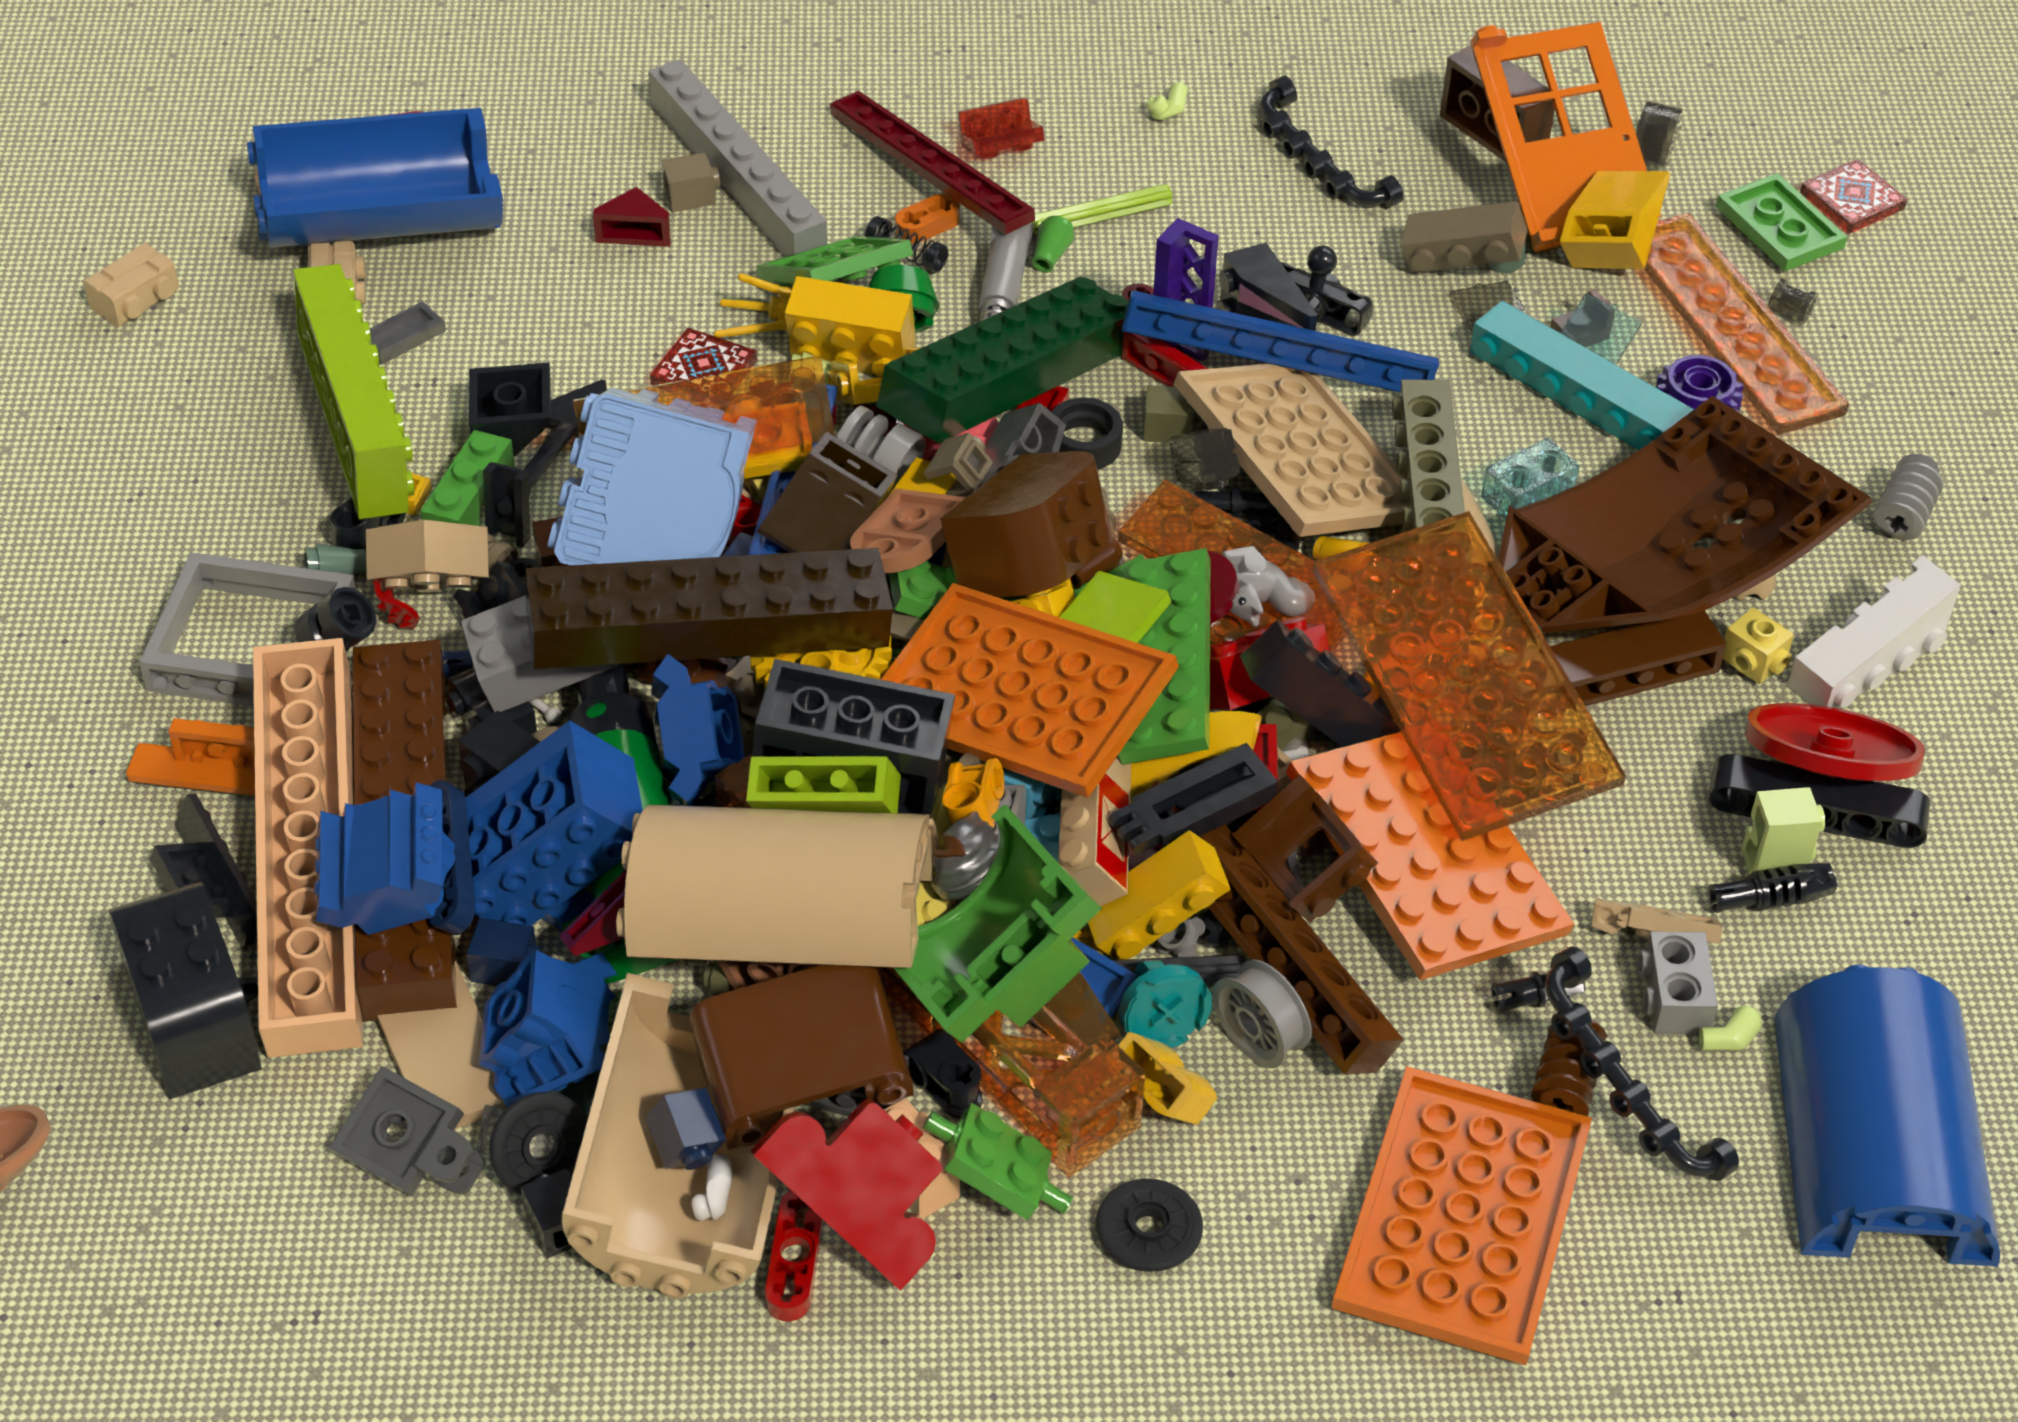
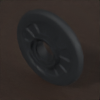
[489,1092,588,1195]
[1096,1178,1203,1272]

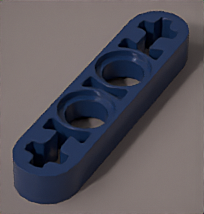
[429,780,475,935]

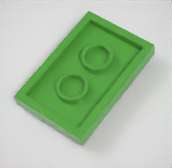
[1716,173,1847,271]

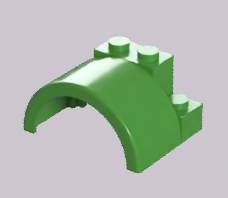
[893,805,1102,1043]

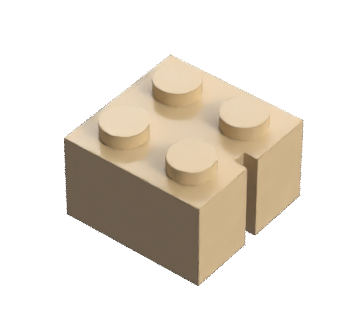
[366,520,489,592]

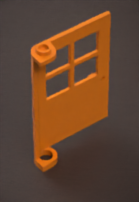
[1470,22,1661,252]

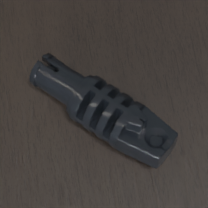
[1708,863,1838,913]

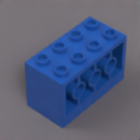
[447,720,643,926]

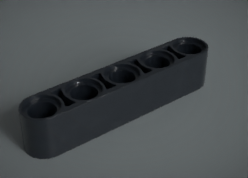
[1709,754,1930,848]

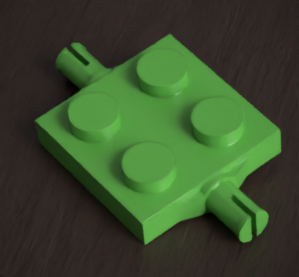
[922,1102,1073,1220]

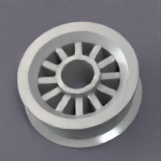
[1213,959,1312,1068]

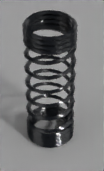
[864,216,948,273]

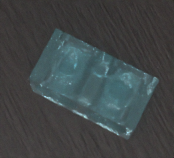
[1481,437,1580,520]

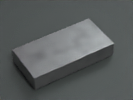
[369,301,446,365]

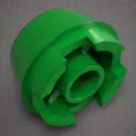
[868,265,940,333]

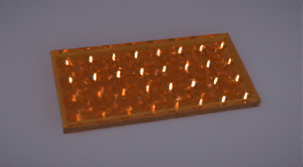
[1313,511,1626,841]

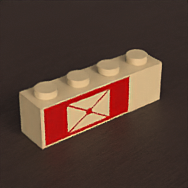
[1058,756,1131,906]

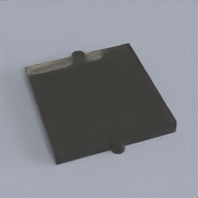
[1449,280,1530,334]

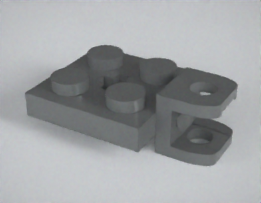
[328,1066,486,1196]

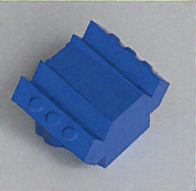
[651,654,747,806]
[314,782,455,935]
[479,950,617,1107]

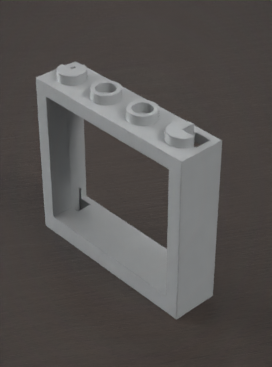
[139,552,356,707]

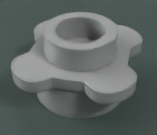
[1155,917,1205,957]

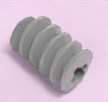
[1873,454,1944,541]

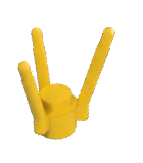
[714,273,792,338]

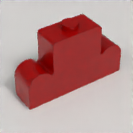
[750,1099,942,1291]

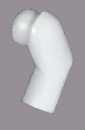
[692,1154,732,1221]

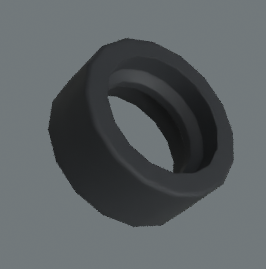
[1052,397,1123,470]

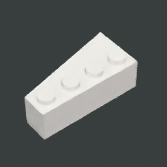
[1787,555,1961,708]

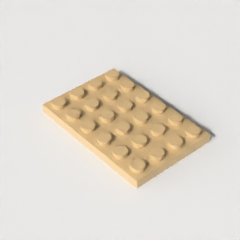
[1174,364,1408,537]

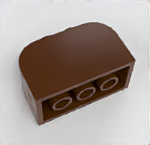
[940,451,1113,597]

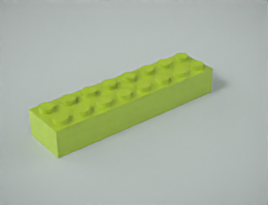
[293,264,414,519]

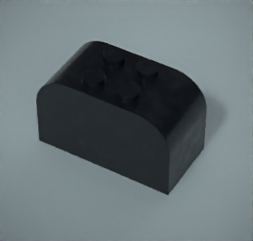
[108,881,262,1100]

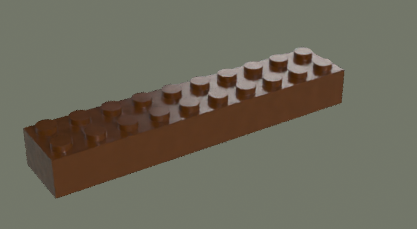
[353,639,457,1022]

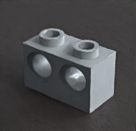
[1638,931,1718,1034]

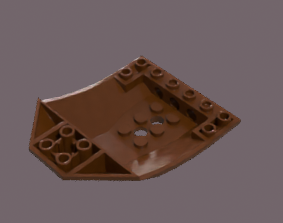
[1492,396,1872,633]

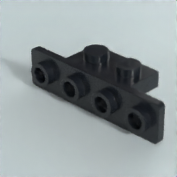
[150,794,257,946]

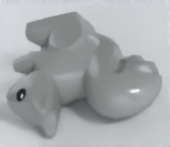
[1222,546,1315,627]

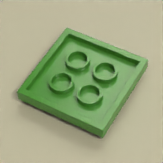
[756,236,913,286]

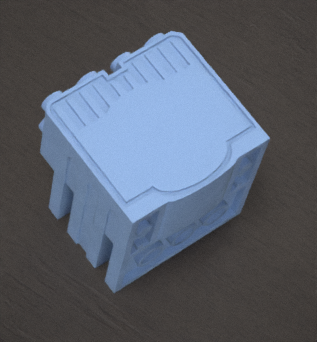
[547,388,757,565]

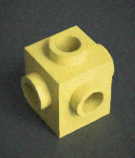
[1723,607,1794,684]

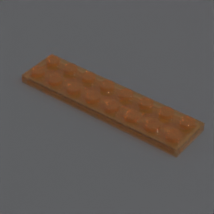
[1644,212,1849,435]

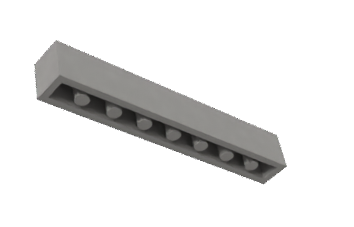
[648,59,828,257]

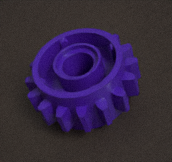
[1656,355,1744,411]

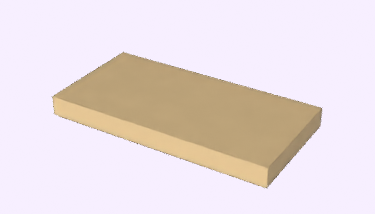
[377,960,507,1129]

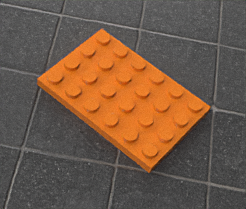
[880,583,1179,798]
[1286,722,1575,980]
[1331,1066,1592,1366]

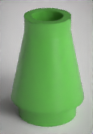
[1032,215,1075,273]

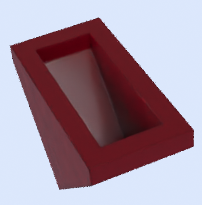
[593,186,672,247]

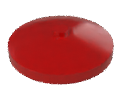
[1745,703,1925,781]

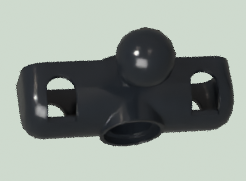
[1281,245,1374,336]

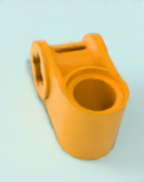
[942,758,1005,829]

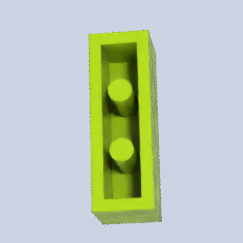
[746,756,901,813]

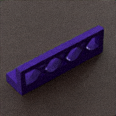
[1153,218,1219,361]

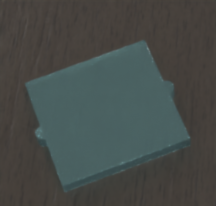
[1561,293,1642,365]

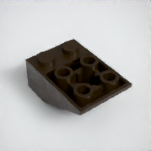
[757,432,898,553]

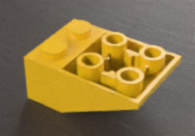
[1560,171,1670,269]

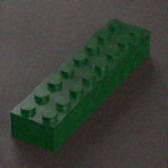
[876,277,1128,444]

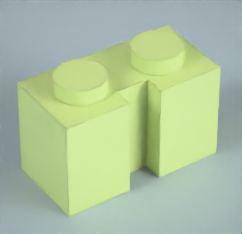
[1741,787,1825,874]

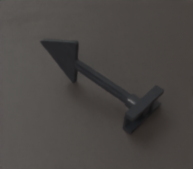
[483,380,607,547]

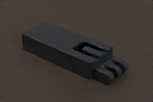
[1108,743,1278,855]

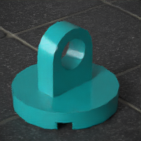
[1119,960,1212,1048]

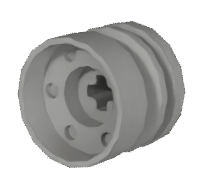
[836,405,926,497]

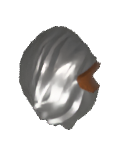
[931,811,999,900]

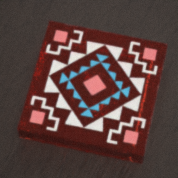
[1800,159,1908,234]
[650,327,757,402]

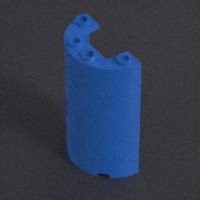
[247,108,503,248]
[1774,964,2000,1267]

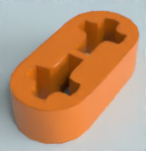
[895,194,960,243]

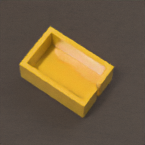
[785,276,916,377]

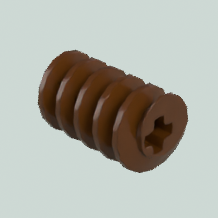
[1531,1020,1608,1116]

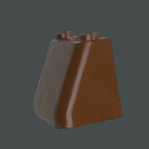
[690,964,914,1150]

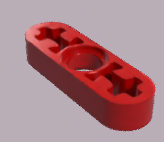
[765,1190,824,1322]

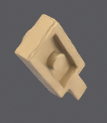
[1591,898,1723,944]

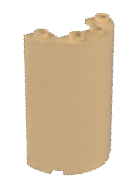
[616,805,939,968]
[562,973,794,1299]

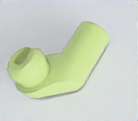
[1147,82,1188,121]
[1699,1005,1762,1051]

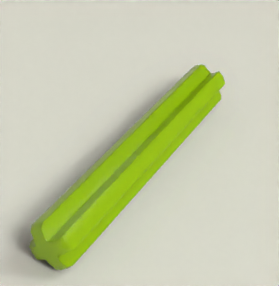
[1033,184,1173,235]

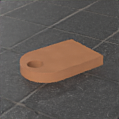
[850,488,967,573]

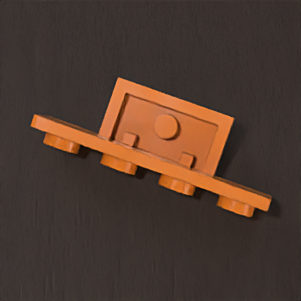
[126,718,255,796]

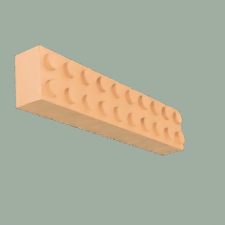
[253,638,363,1058]

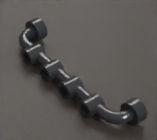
[1259,75,1404,208]
[1545,946,1739,1181]

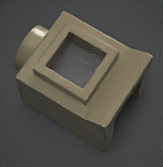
[924,432,993,497]

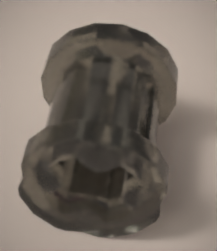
[1768,278,1818,324]

